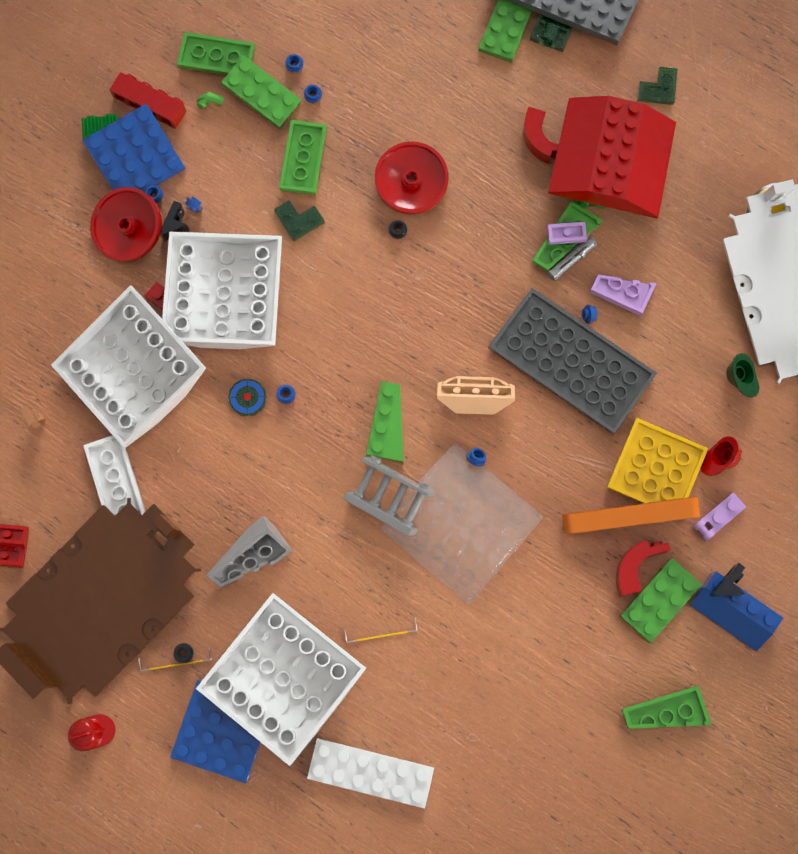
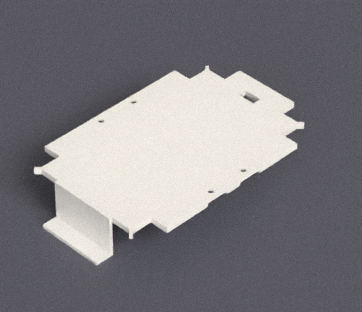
[722,179,798,384]

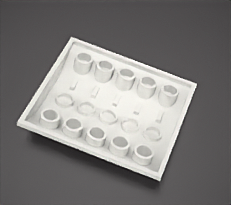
[162,232,282,349]
[51,285,206,448]
[196,593,366,766]

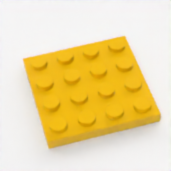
[607,418,708,503]

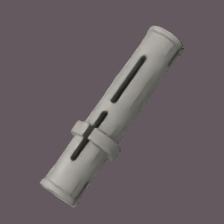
[547,236,597,281]

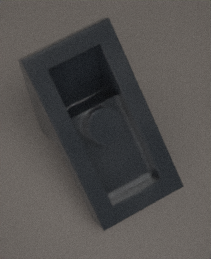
[160,201,190,241]
[710,563,745,597]

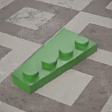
[532,201,603,272]
[366,381,404,463]
[621,686,712,729]

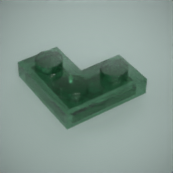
[637,67,678,105]
[274,200,325,242]

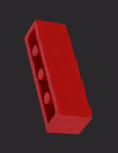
[109,72,186,129]

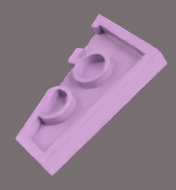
[590,274,657,316]

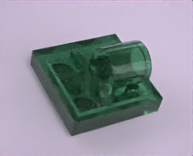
[530,14,573,52]

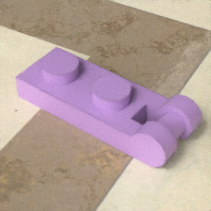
[692,492,746,542]

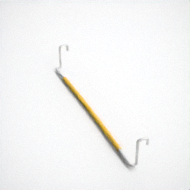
[344,618,417,643]
[138,647,212,671]

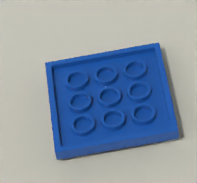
[82,104,185,193]
[170,680,261,783]

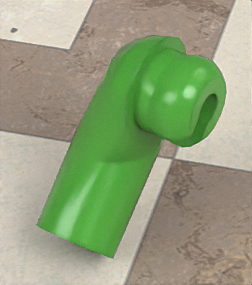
[197,92,224,109]

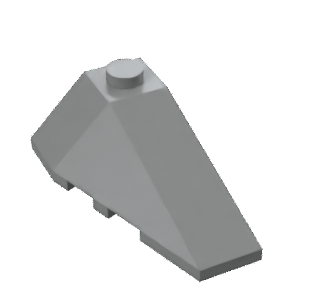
[207,516,292,587]

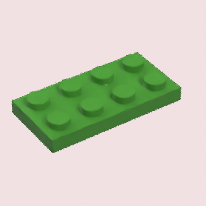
[478,0,532,63]
[177,32,255,76]
[221,55,301,129]
[279,120,327,195]
[620,558,702,643]

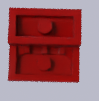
[0,524,29,568]

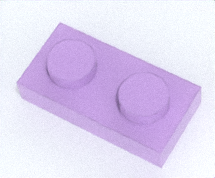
[547,222,587,245]

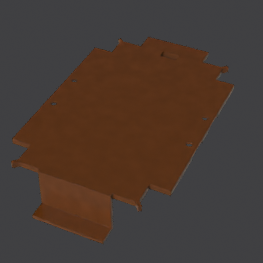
[0,498,201,704]

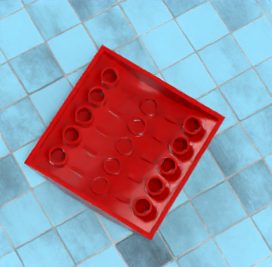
[548,96,676,219]

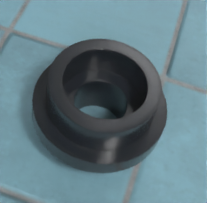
[389,220,407,239]
[173,643,194,663]

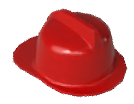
[701,436,742,476]
[68,714,116,752]

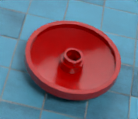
[375,141,449,215]
[90,187,162,262]

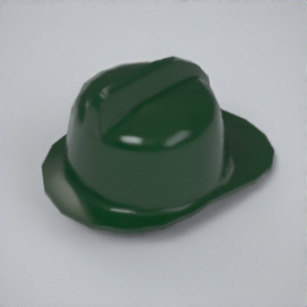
[726,353,760,398]

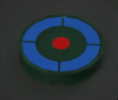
[228,379,267,416]

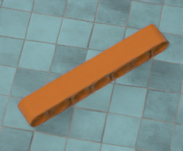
[562,497,700,534]

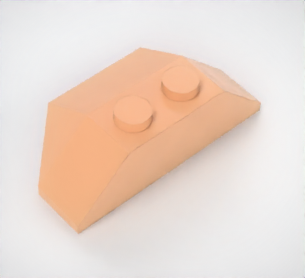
[437,376,515,415]

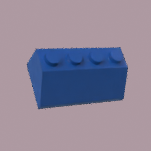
[690,571,783,652]

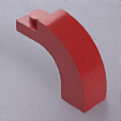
[523,107,559,164]
[616,540,670,597]

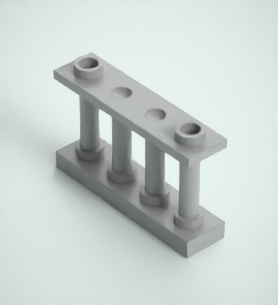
[343,456,435,536]

